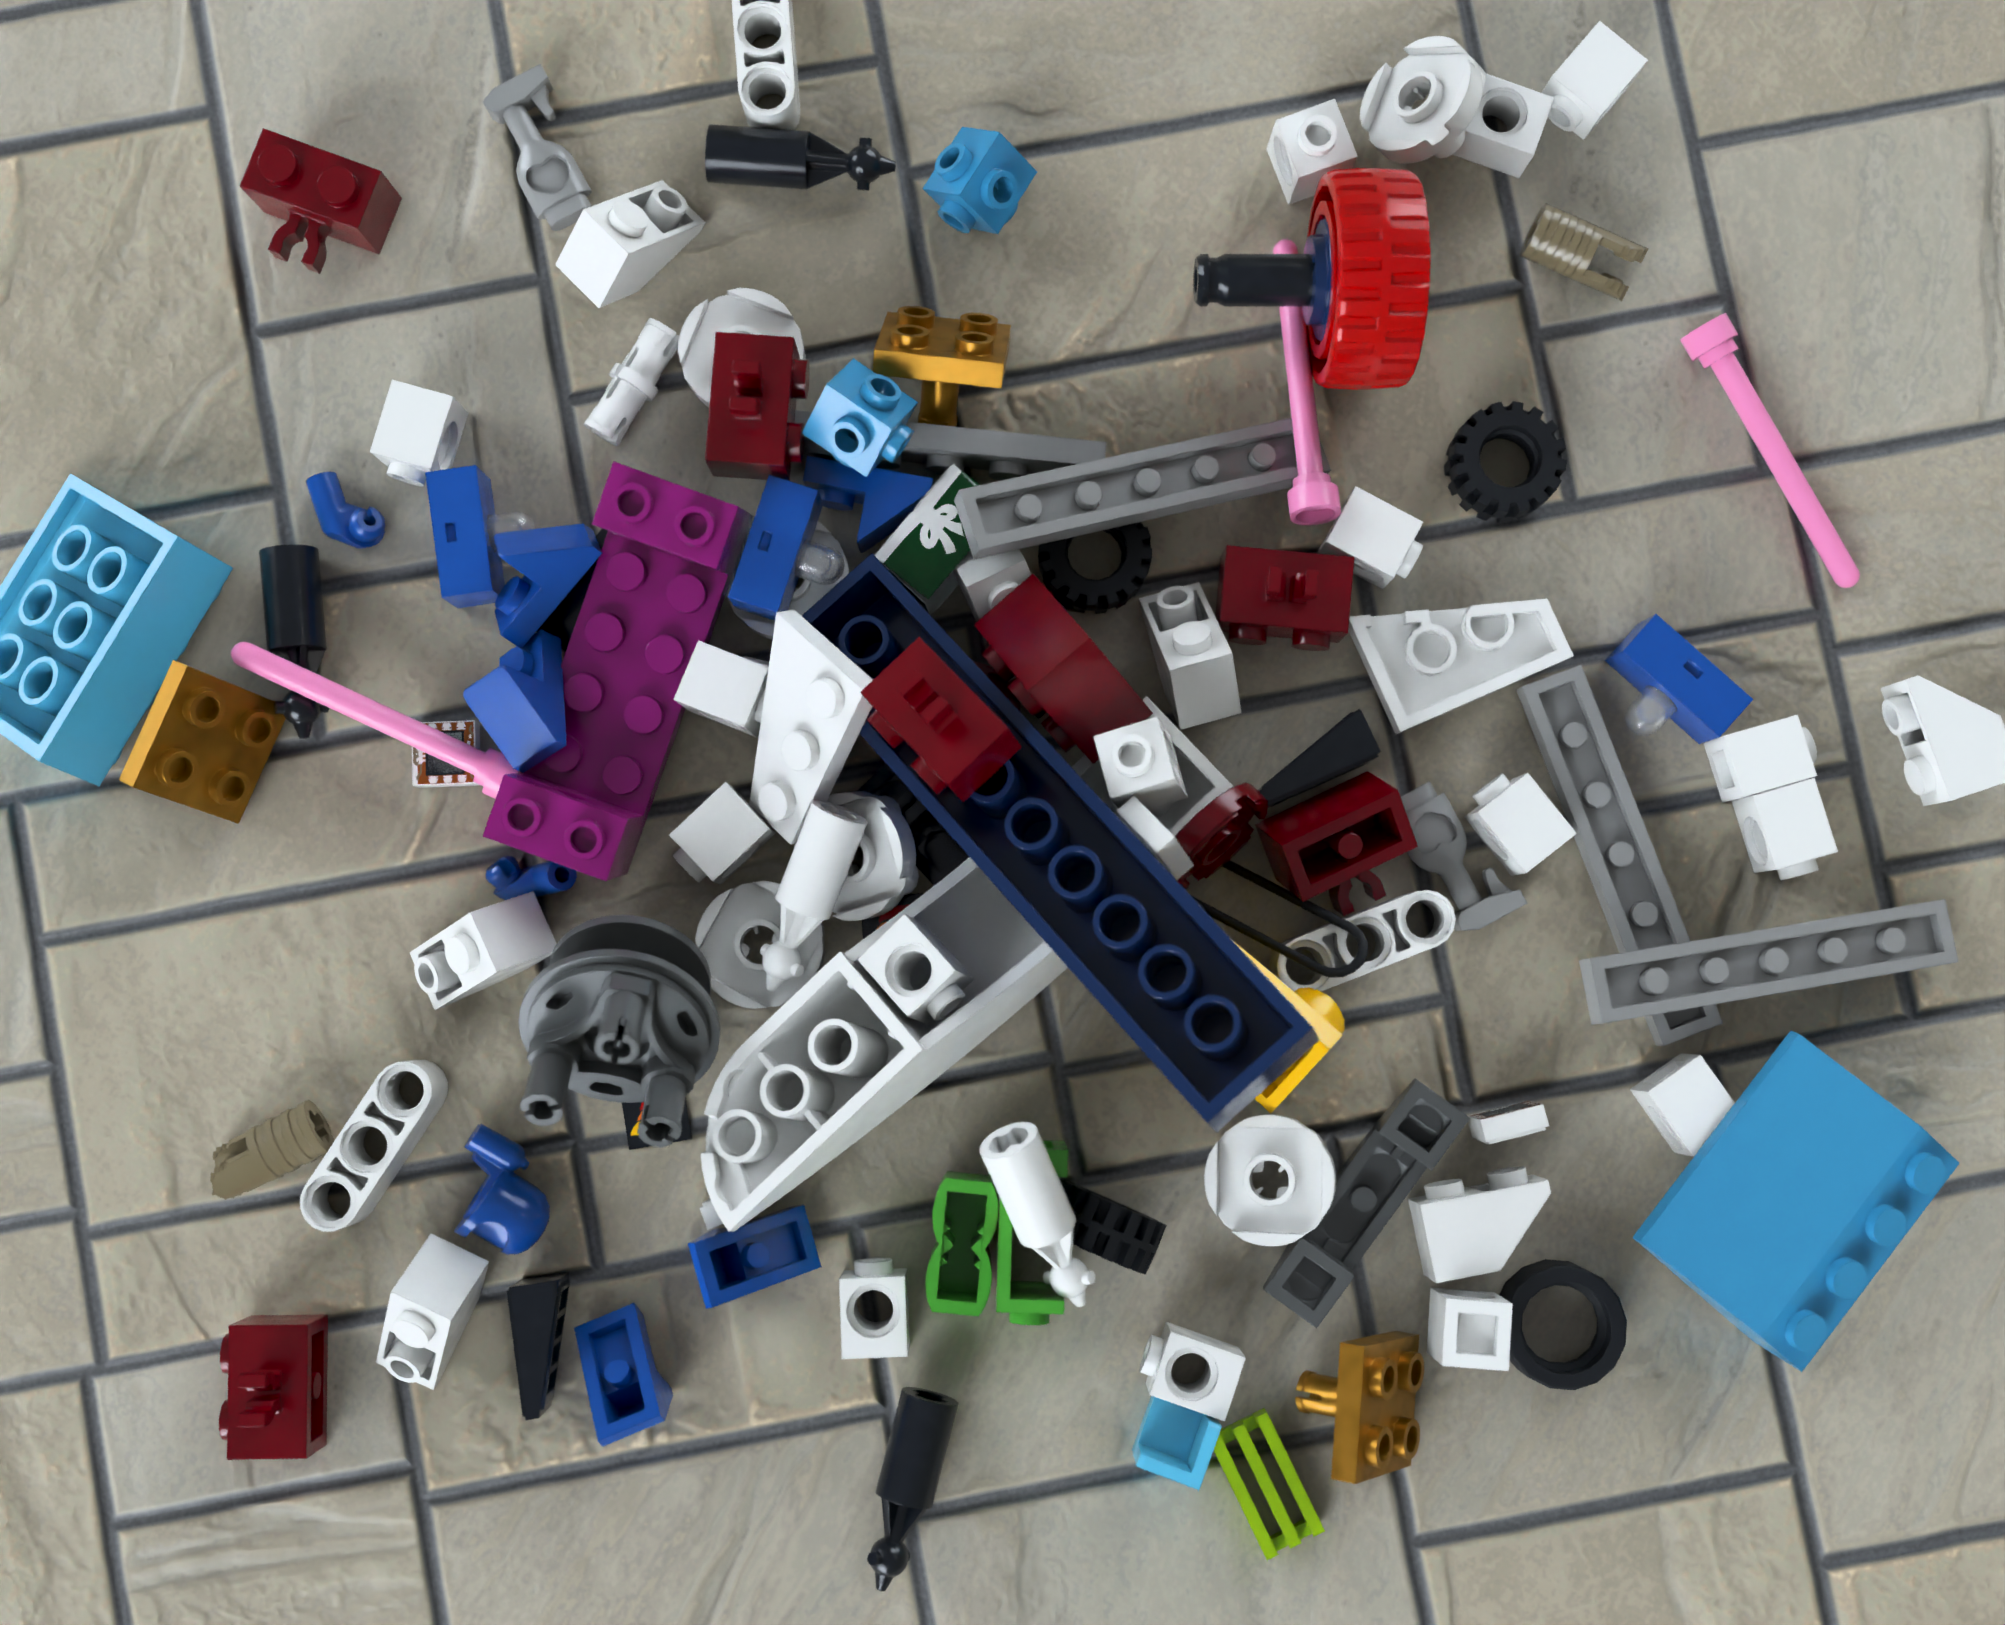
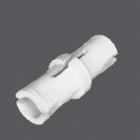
[584,318,679,446]

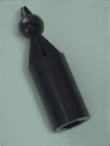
[705,124,896,191]
[259,545,329,739]
[867,1387,959,1591]

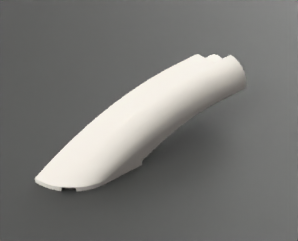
[701,696,1234,1232]

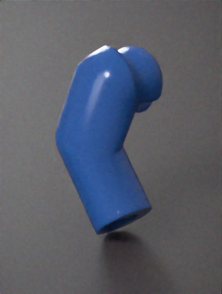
[306,472,386,548]
[485,856,577,900]

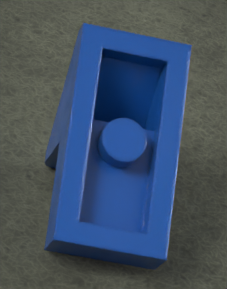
[803,456,934,553]
[494,523,602,649]
[463,629,567,773]
[688,1204,822,1308]
[574,1303,673,1447]

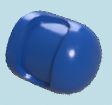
[454,1124,550,1255]

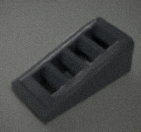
[1258,709,1381,809]
[507,1272,570,1420]

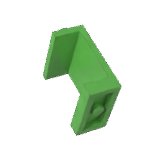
[996,1140,1068,1325]

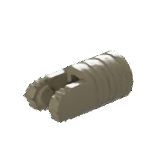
[1520,203,1649,301]
[210,1100,334,1200]

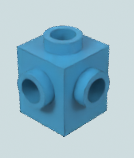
[923,127,1037,234]
[802,358,918,477]

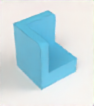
[1132,1396,1221,1490]

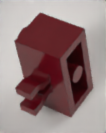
[240,128,402,274]
[705,332,810,481]
[1215,545,1354,651]
[860,637,1022,802]
[1255,771,1418,916]
[219,1314,328,1460]

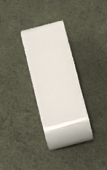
[732,0,801,130]
[1269,890,1456,991]
[300,1060,448,1232]

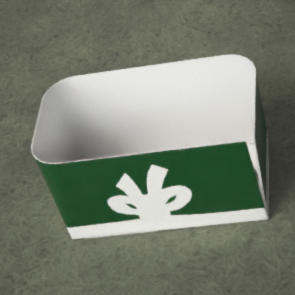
[874,464,980,615]

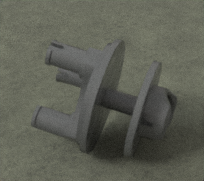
[518,915,721,1148]

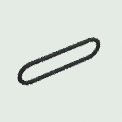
[1192,860,1368,978]

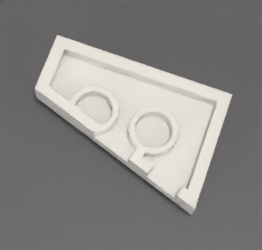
[1348,598,1574,735]
[749,609,873,845]

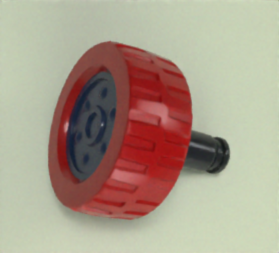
[1193,168,1431,390]

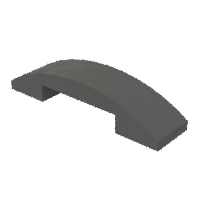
[1263,1078,1470,1328]

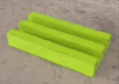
[1214,1408,1325,1560]

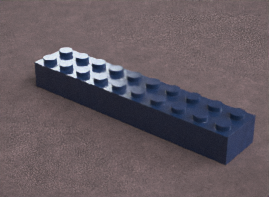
[802,553,1319,1132]

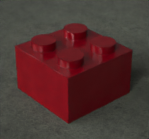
[974,574,1153,764]

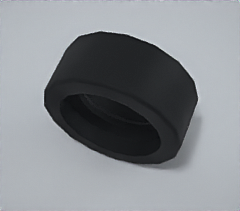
[1499,1259,1627,1390]

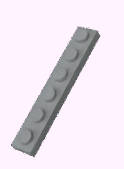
[795,410,1107,481]
[954,418,1331,559]
[1516,665,1723,1046]
[1579,899,1959,1025]

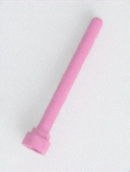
[1273,239,1341,525]
[1680,313,1860,588]
[231,641,521,799]

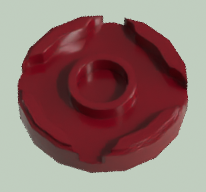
[1175,783,1268,890]

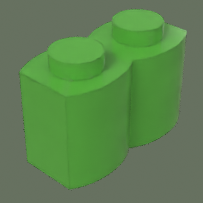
[926,1171,998,1317]

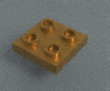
[873,306,1011,426]
[119,660,286,824]
[1295,1331,1424,1484]

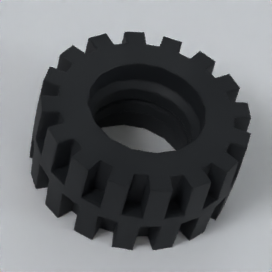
[1444,401,1567,523]
[1038,522,1152,614]
[1059,1178,1166,1274]

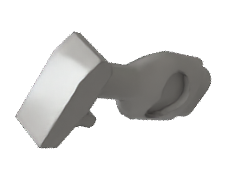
[483,64,592,231]
[1401,781,1528,931]

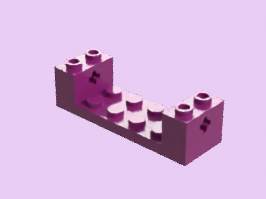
[483,461,754,881]

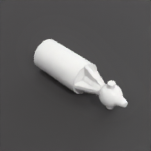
[760,800,867,992]
[979,1122,1095,1307]

